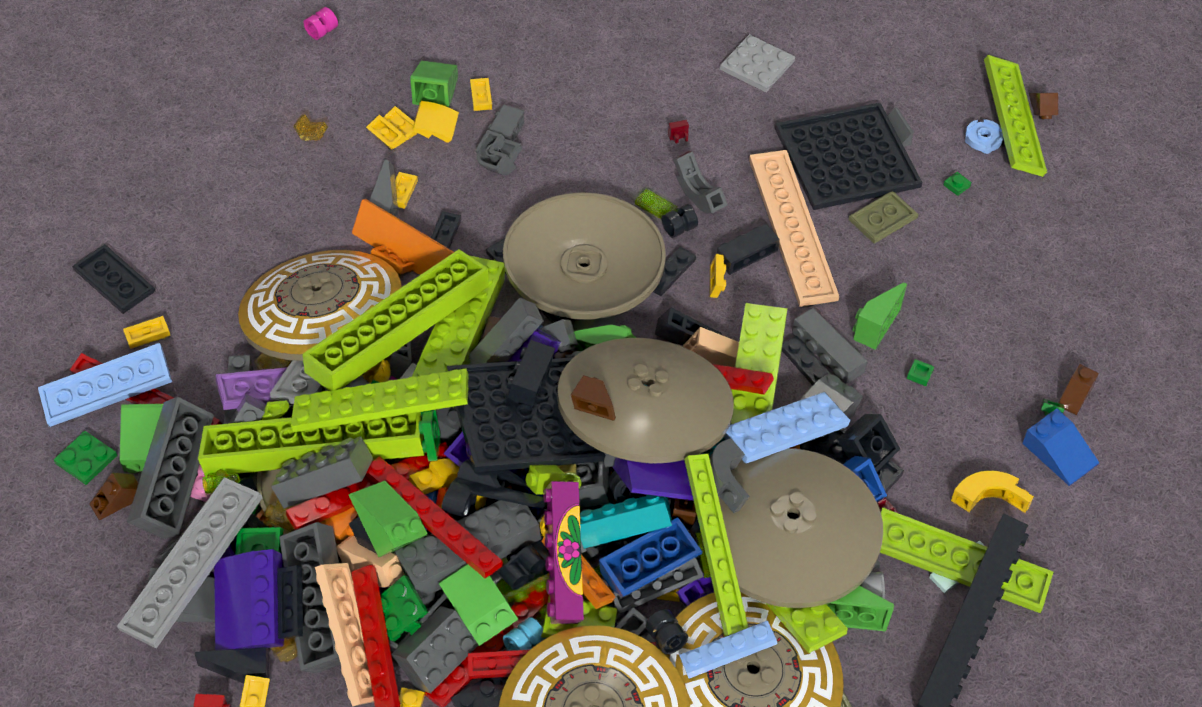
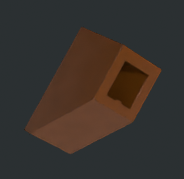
[90,473,139,520]

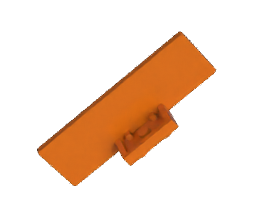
[352,199,454,275]

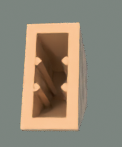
[682,327,739,367]
[336,536,405,587]

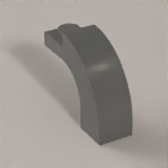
[673,151,728,213]
[709,439,750,513]

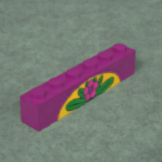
[543,481,584,624]

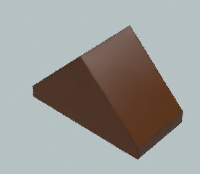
[671,498,696,526]

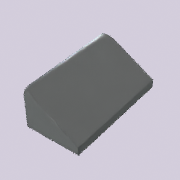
[888,107,914,147]

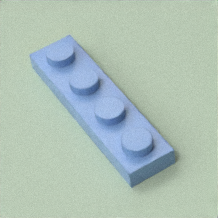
[679,620,777,678]

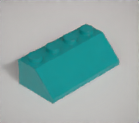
[580,495,672,549]

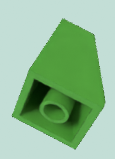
[410,61,458,107]
[120,404,163,473]

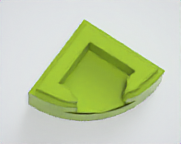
[261,400,290,420]

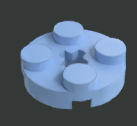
[965,120,1003,154]

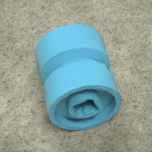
[503,617,546,651]

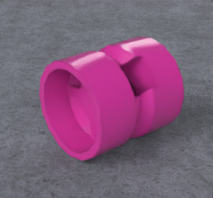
[303,7,338,40]

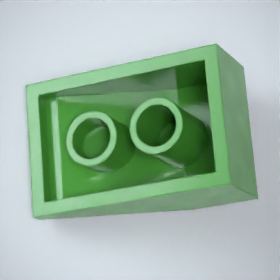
[853,282,907,350]
[574,324,636,352]
[349,481,427,557]
[438,564,518,646]
[827,585,894,631]

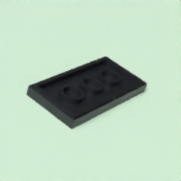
[72,244,156,314]

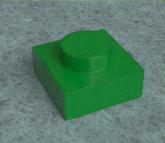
[944,172,972,196]
[907,359,934,386]
[1041,398,1064,415]

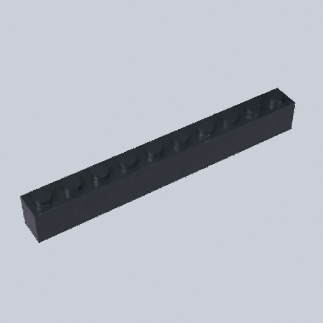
[916,513,1029,707]

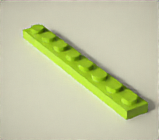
[684,454,748,637]

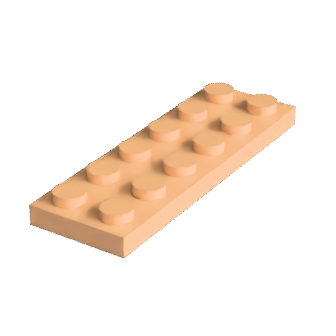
[315,563,374,706]

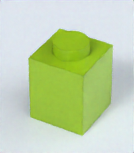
[526,465,564,495]

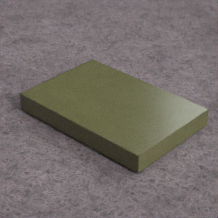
[848,191,918,244]

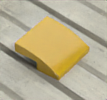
[412,101,459,143]
[366,106,417,149]

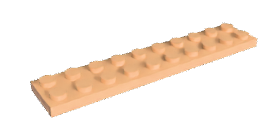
[749,150,839,307]

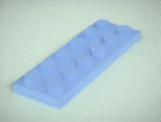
[38,343,172,427]
[723,392,850,464]

